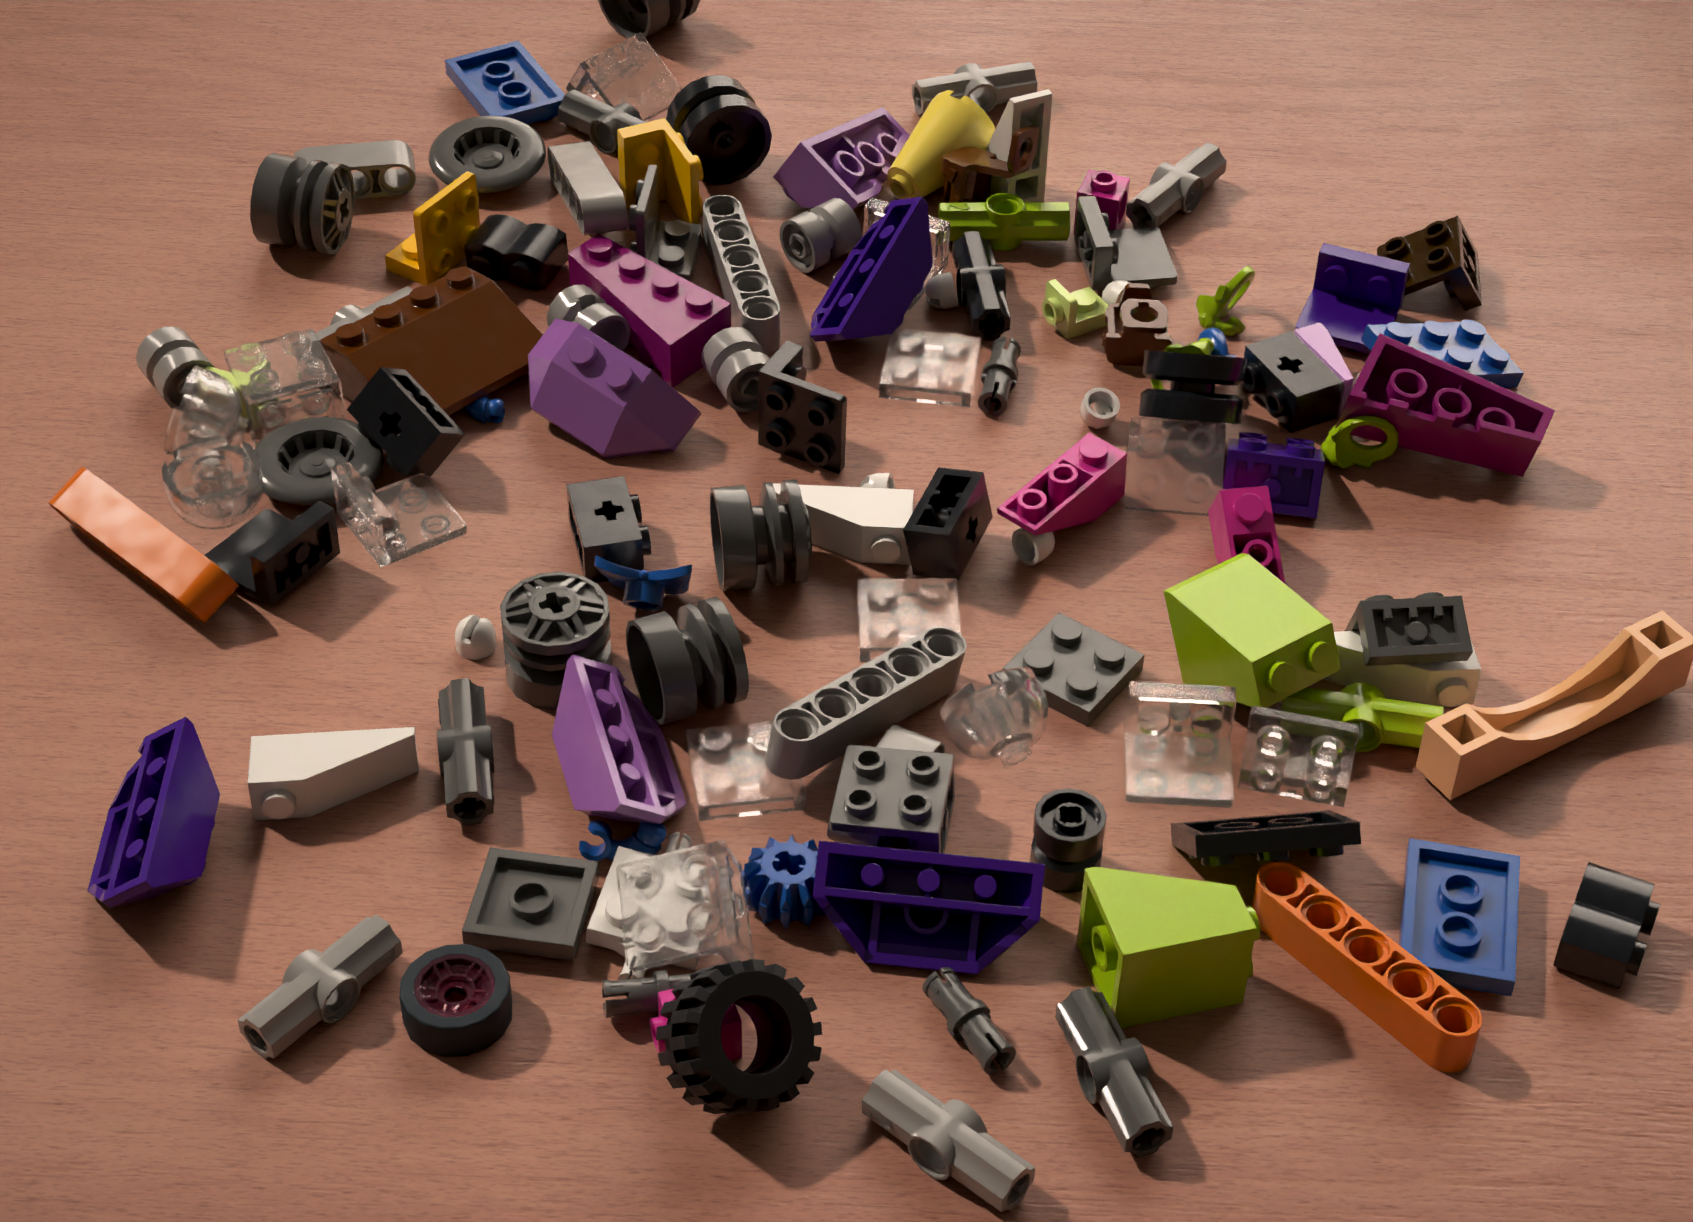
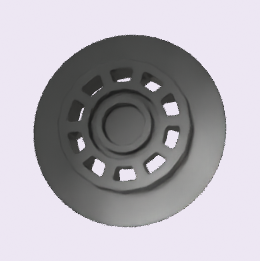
[429,115,546,193]
[249,417,384,505]

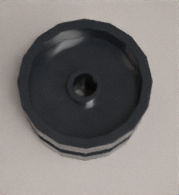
[666,75,772,185]
[1139,350,1247,426]

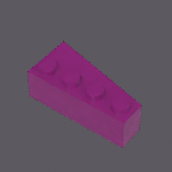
[568,234,731,388]
[1335,333,1555,477]

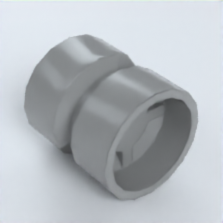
[780,198,862,273]
[547,285,631,351]
[136,327,215,411]
[701,327,770,413]

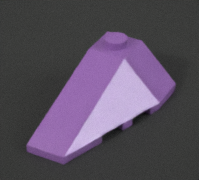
[773,107,910,209]

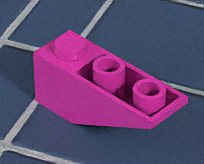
[997,433,1127,536]
[1208,486,1285,584]

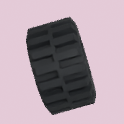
[656,959,823,1115]

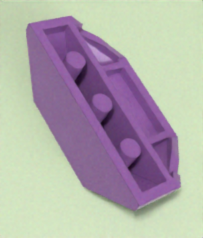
[528,318,701,458]
[552,654,687,824]

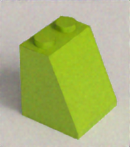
[1163,553,1341,710]
[1076,867,1260,1028]

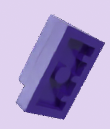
[1295,243,1410,353]
[1223,432,1325,519]

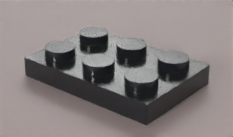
[1170,810,1361,866]

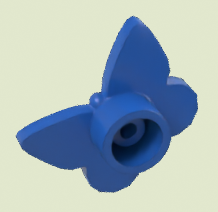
[594,555,692,610]

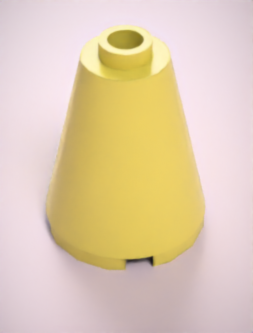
[887,90,995,199]

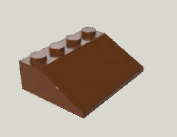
[319,266,543,416]

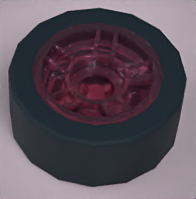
[399,944,512,1057]

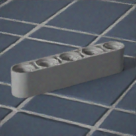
[547,141,628,236]
[703,195,780,355]
[765,627,967,780]

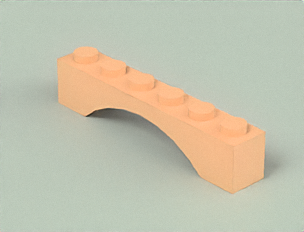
[1416,611,1693,800]

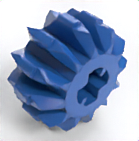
[741,834,826,930]

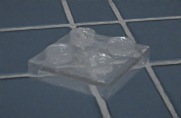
[879,329,981,407]
[857,578,961,662]
[686,721,806,821]

